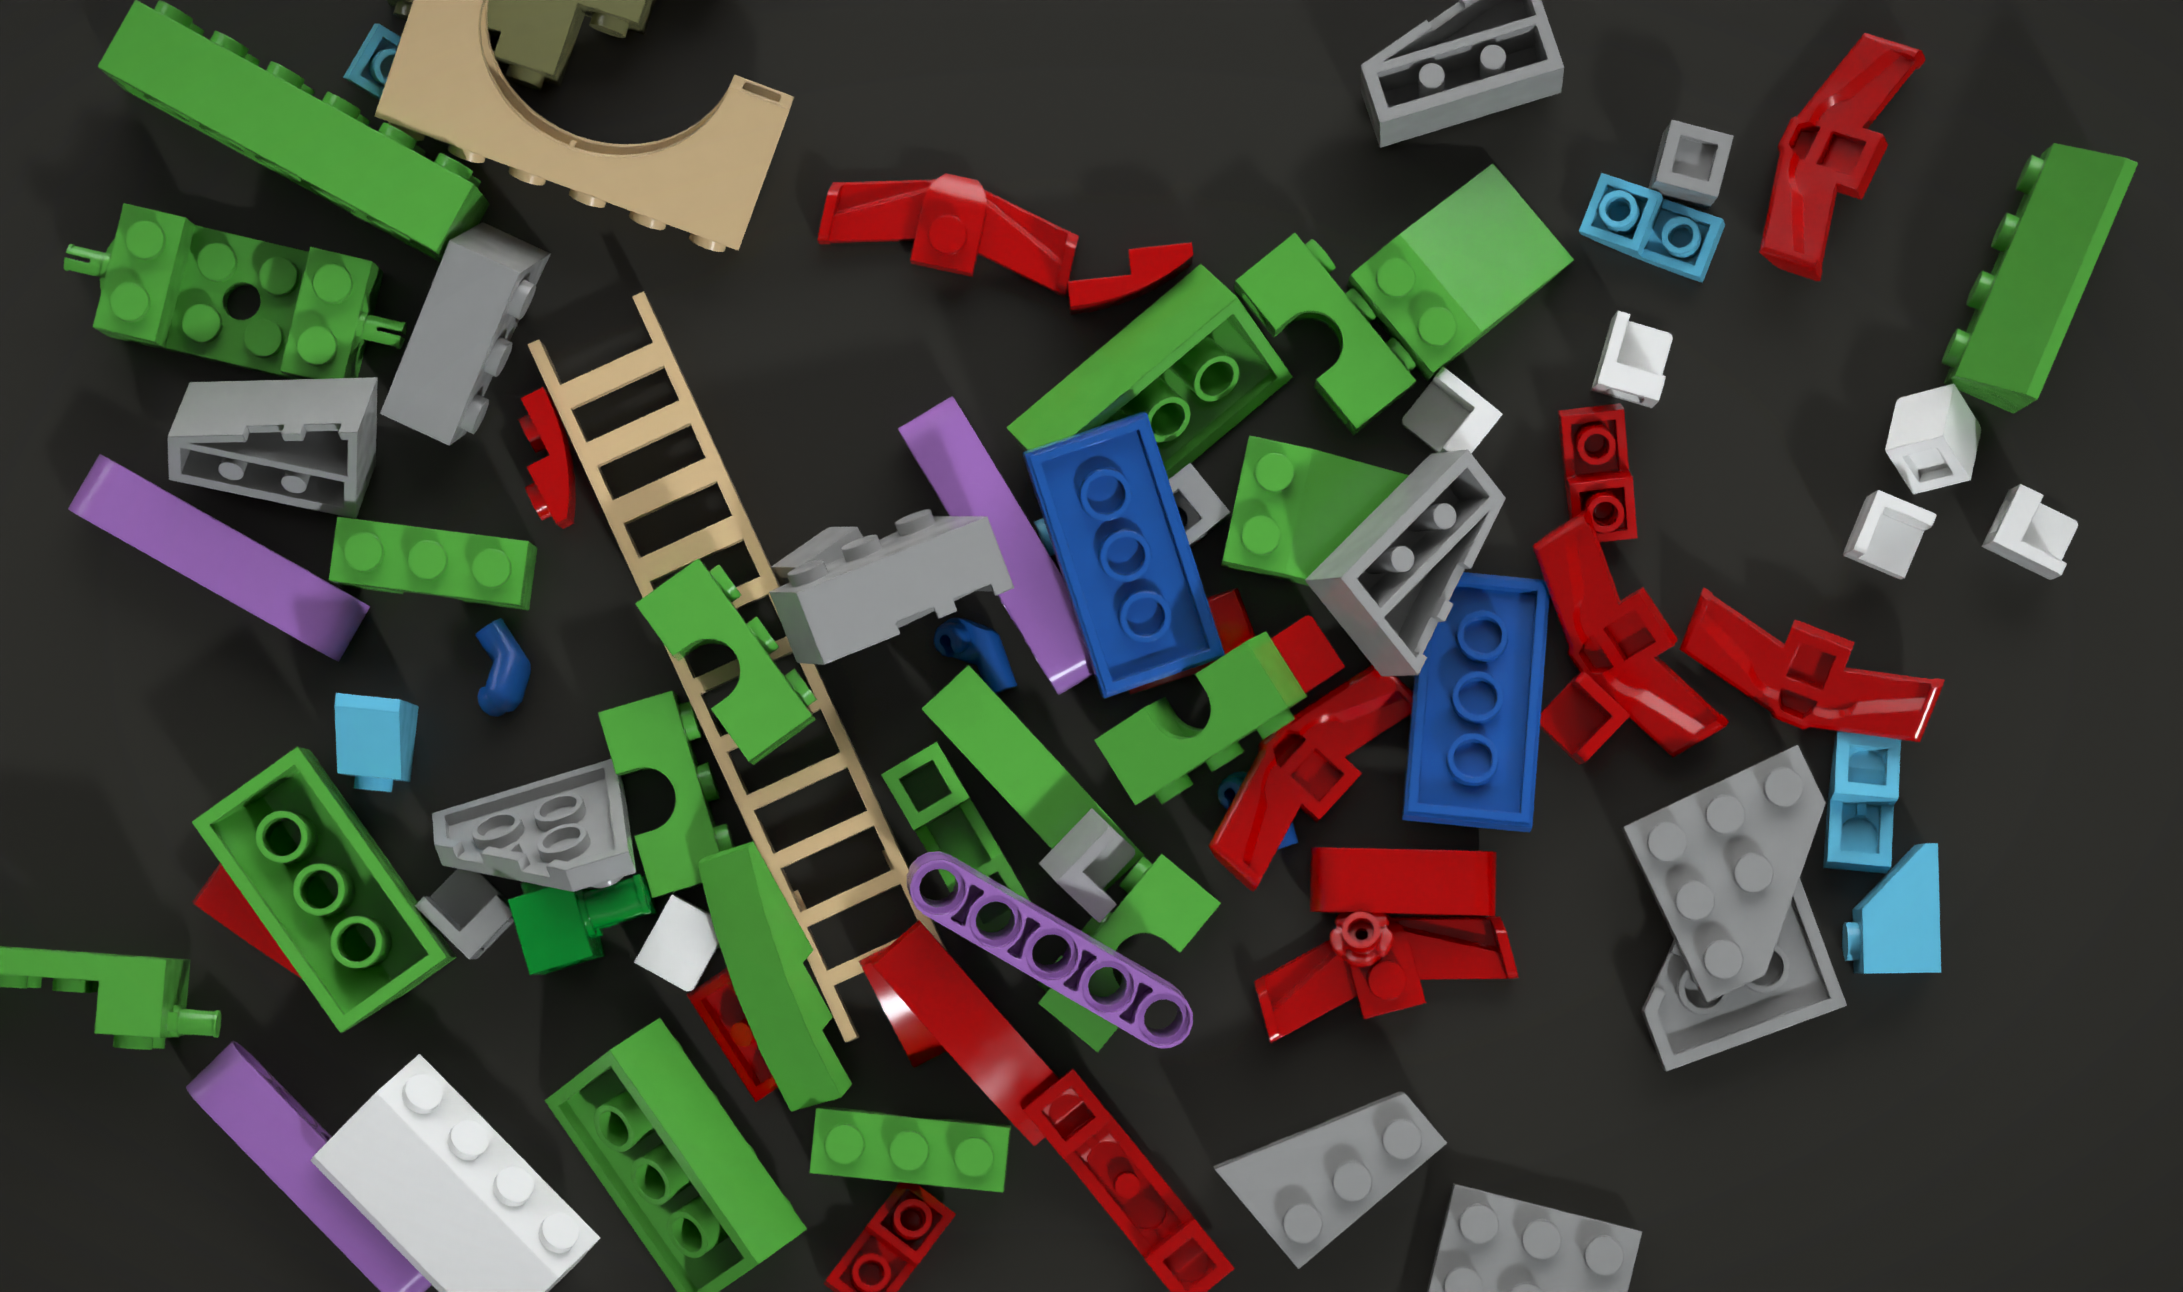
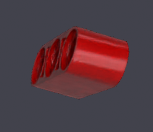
[1310,847,1497,916]

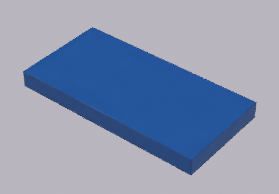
[1022,412,1225,698]
[1402,572,1550,833]

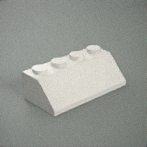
[310,1054,600,1292]

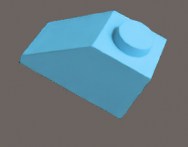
[334,693,419,792]
[1842,843,1941,974]

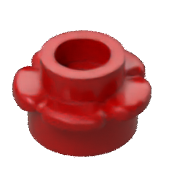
[1330,912,1394,967]

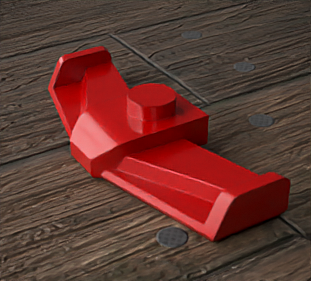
[1759,33,1926,281]
[817,173,1079,298]
[1532,508,1729,758]
[1679,587,1945,742]
[1208,665,1413,892]
[1254,914,1519,1044]

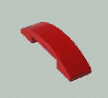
[870,920,1059,1146]
[1022,1068,1235,1292]

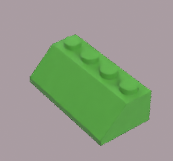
[1942,143,2138,414]
[1006,264,1293,480]
[192,746,457,1033]
[544,1018,807,1292]

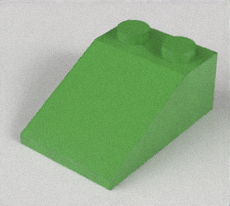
[1347,164,1574,382]
[1221,435,1409,586]

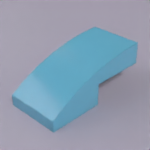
[1823,732,1901,874]

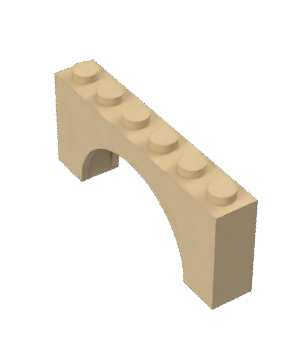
[374,0,794,252]

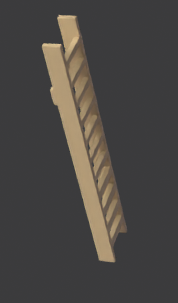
[527,291,946,1042]

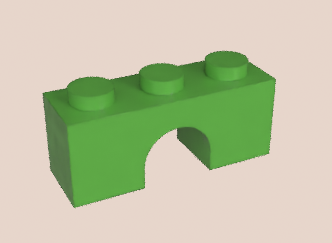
[1234,233,1416,436]
[329,517,537,610]
[635,558,817,765]
[1094,631,1307,805]
[598,691,735,899]
[881,742,1031,932]
[1037,854,1221,1052]
[810,1106,1011,1193]

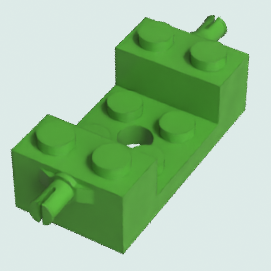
[64,203,407,380]
[0,946,221,1050]

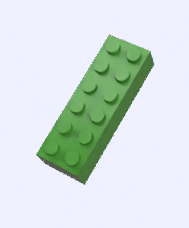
[98,0,490,263]

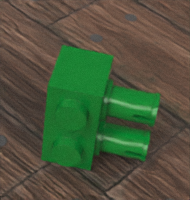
[508,874,657,975]

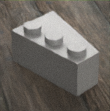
[1361,0,1564,148]
[380,222,551,446]
[168,377,378,519]
[1305,449,1506,676]
[769,509,1014,665]
[1213,1091,1447,1269]

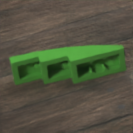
[922,665,1144,891]
[697,841,852,1112]

